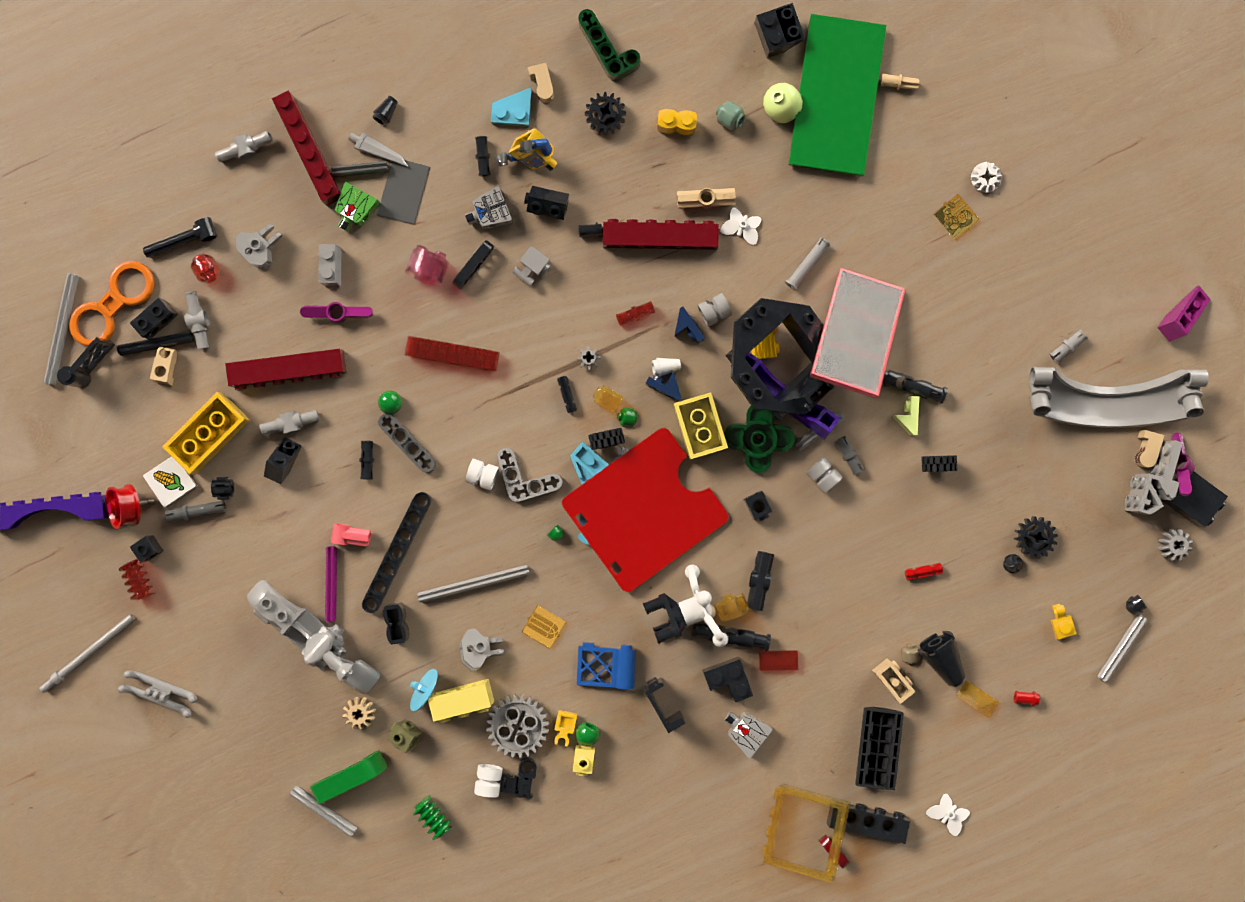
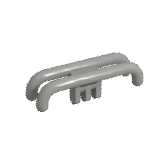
[118,670,197,718]

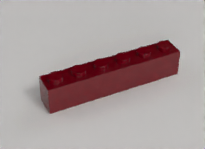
[271,90,341,206]
[603,219,719,250]
[225,348,347,390]

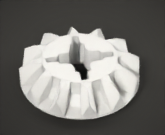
[971,162,1002,193]

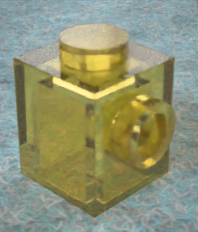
[593,385,624,414]
[715,593,750,622]

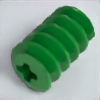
[413,795,452,840]

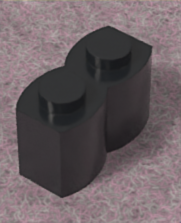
[383,602,410,645]

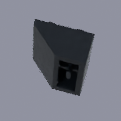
[754,3,806,58]

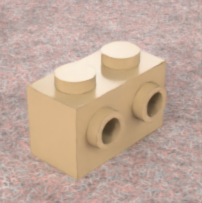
[872,658,915,704]

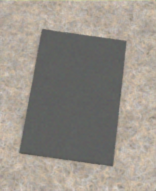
[377,160,429,224]

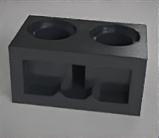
[130,297,178,339]

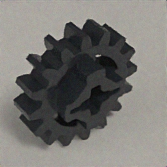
[585,92,626,135]
[1014,516,1058,558]

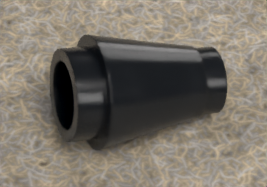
[372,96,398,126]

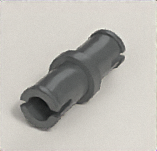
[835,436,864,475]

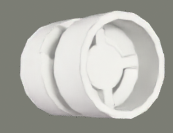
[465,459,499,491]
[474,764,503,797]

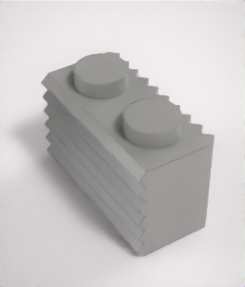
[318,244,342,286]

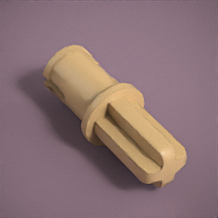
[880,73,919,90]

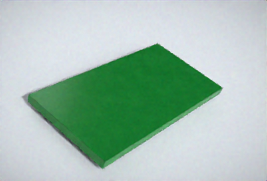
[788,14,887,176]

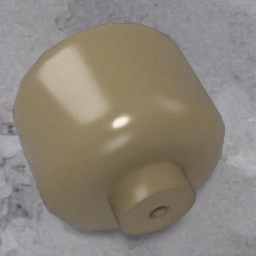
[901,643,921,664]

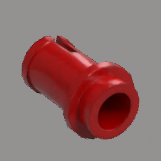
[1014,691,1040,707]

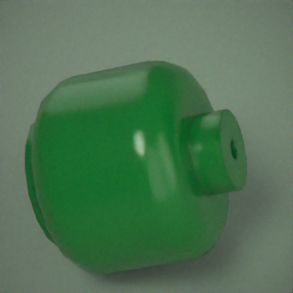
[617,408,637,427]

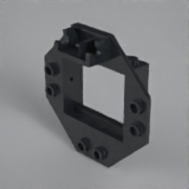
[725,298,834,415]

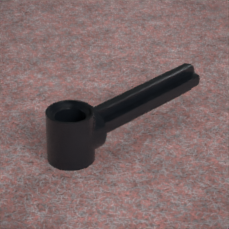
[143,217,218,258]

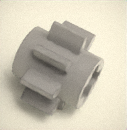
[577,346,601,370]

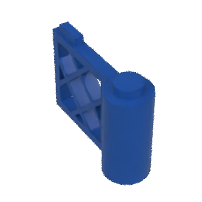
[577,642,636,689]

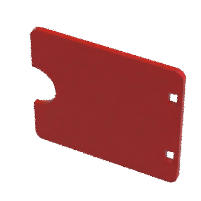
[562,428,729,592]

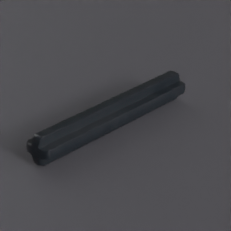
[117,331,194,356]

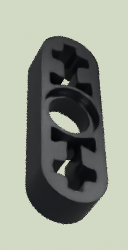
[452,240,495,289]

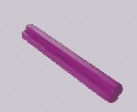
[325,546,337,622]

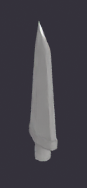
[348,132,408,167]

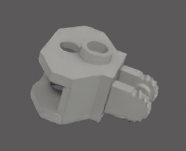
[236,223,282,268]
[459,629,505,671]

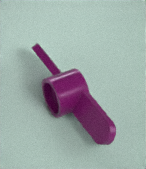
[300,302,373,323]
[1171,432,1195,496]

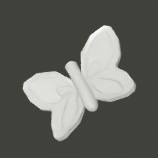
[720,208,761,245]
[926,794,970,836]

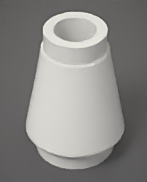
[652,358,681,377]

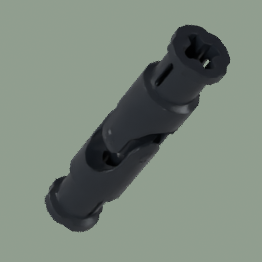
[868,365,948,404]
[692,623,771,651]

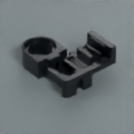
[500,757,537,799]

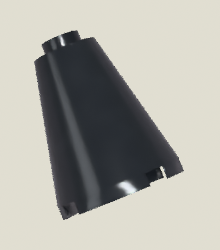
[917,631,965,687]

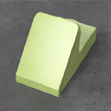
[892,396,919,436]

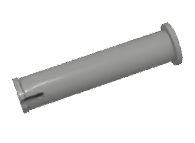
[785,237,830,291]

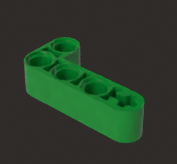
[310,750,388,804]

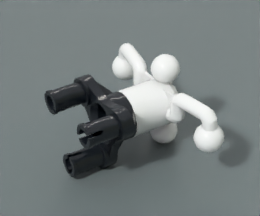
[643,564,728,647]

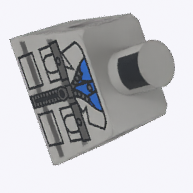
[465,186,513,230]

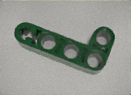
[578,9,640,81]

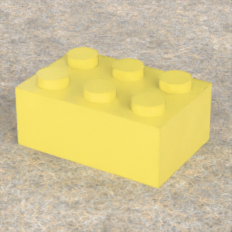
[673,392,728,459]
[428,679,494,723]

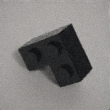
[702,657,753,703]

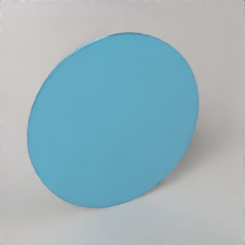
[410,669,438,712]

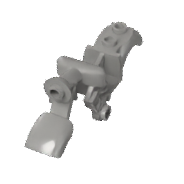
[247,580,380,694]

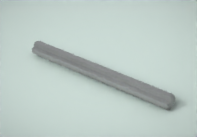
[44,273,79,385]
[417,565,530,603]

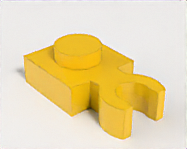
[554,710,577,747]

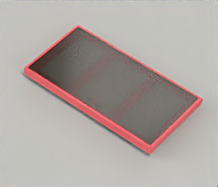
[810,268,905,398]

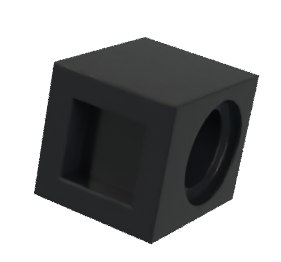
[744,491,772,521]
[130,535,164,563]

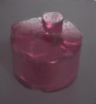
[405,245,449,286]

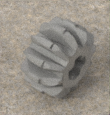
[1158,529,1193,561]

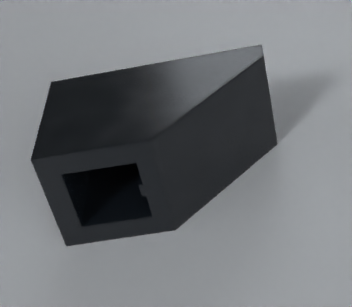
[263,437,302,484]

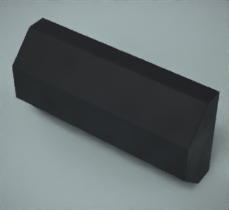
[855,707,904,791]

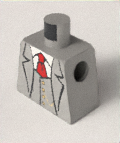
[724,711,773,758]

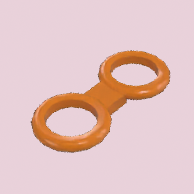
[69,261,155,347]

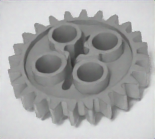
[486,694,549,758]

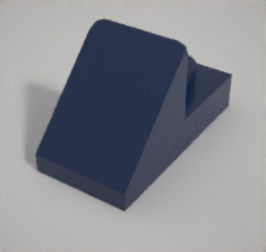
[674,306,705,344]
[645,372,682,402]

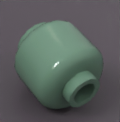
[716,101,745,130]

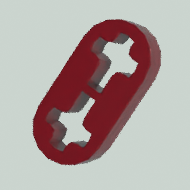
[818,834,850,869]

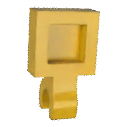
[1050,604,1076,640]

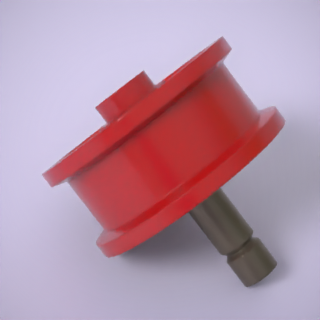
[105,484,155,529]

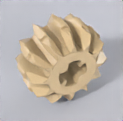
[342,696,376,730]

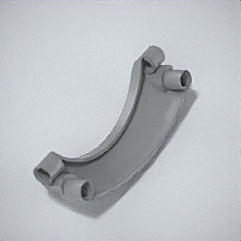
[1029,367,1209,428]

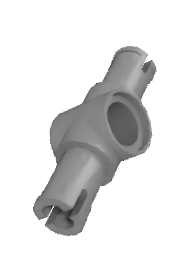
[215,131,273,163]
[185,291,210,350]
[260,410,320,435]

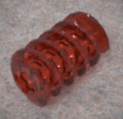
[118,559,156,601]

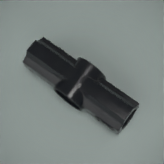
[746,551,774,611]

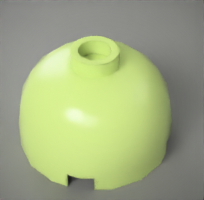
[763,83,803,123]

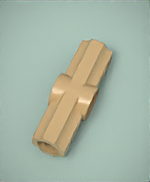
[677,188,736,209]

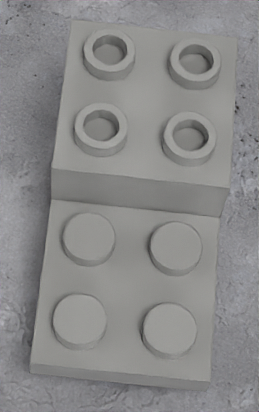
[1124,440,1183,514]

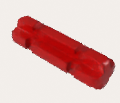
[905,563,943,581]

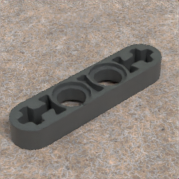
[378,414,436,472]

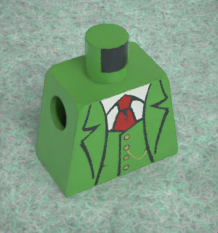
[335,182,380,232]

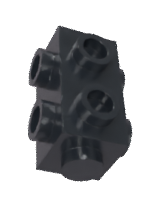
[524,186,569,220]

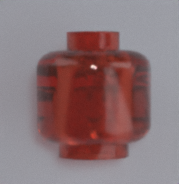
[191,254,220,283]

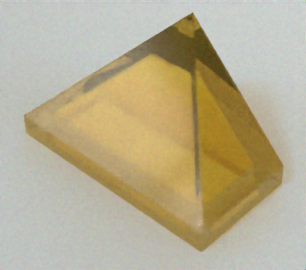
[956,680,999,718]

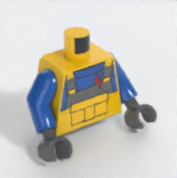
[496,128,557,171]

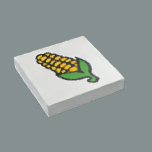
[143,456,197,507]

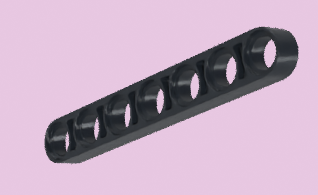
[362,492,431,613]

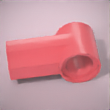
[331,524,371,546]

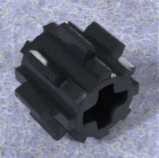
[211,477,235,500]

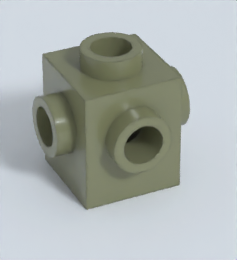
[387,719,423,753]

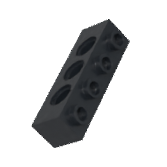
[827,799,910,844]

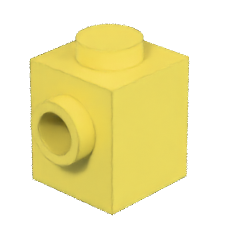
[573,745,595,776]

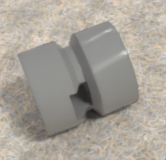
[697,293,733,327]
[806,457,842,493]

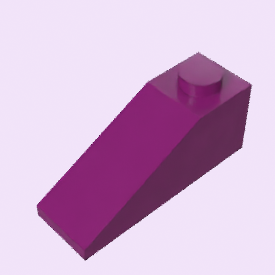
[1157,285,1211,341]

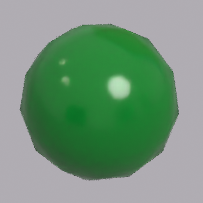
[378,390,402,414]
[576,722,600,747]

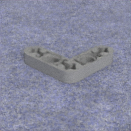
[497,448,563,502]

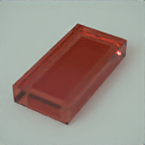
[759,650,798,671]

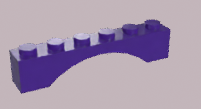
[745,352,841,440]
[0,492,108,530]

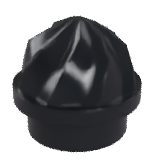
[1003,554,1023,573]
[1126,595,1147,614]

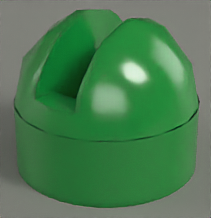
[547,524,563,541]

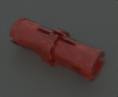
[616,301,655,326]

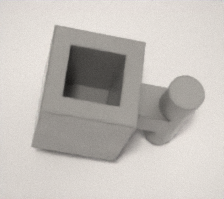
[512,245,551,286]

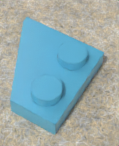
[491,88,532,127]
[570,442,609,484]

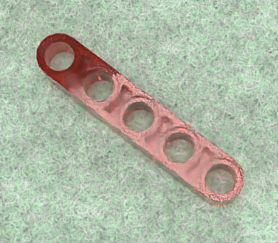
[404,336,500,371]

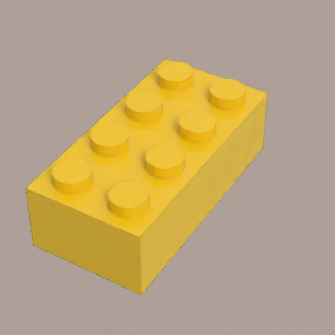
[162,392,250,474]

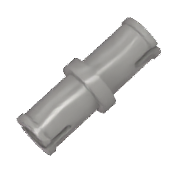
[1049,329,1088,363]

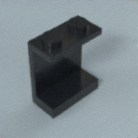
[644,677,685,733]

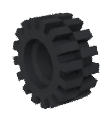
[588,428,625,450]
[921,455,957,472]

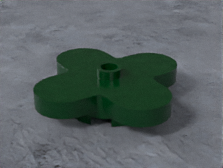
[724,405,795,473]

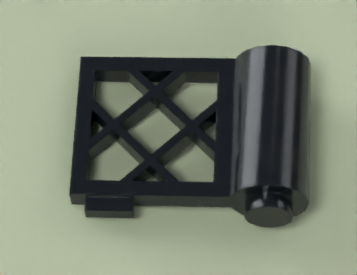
[57,337,115,388]

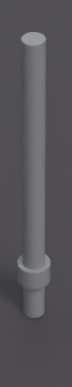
[39,614,135,693]

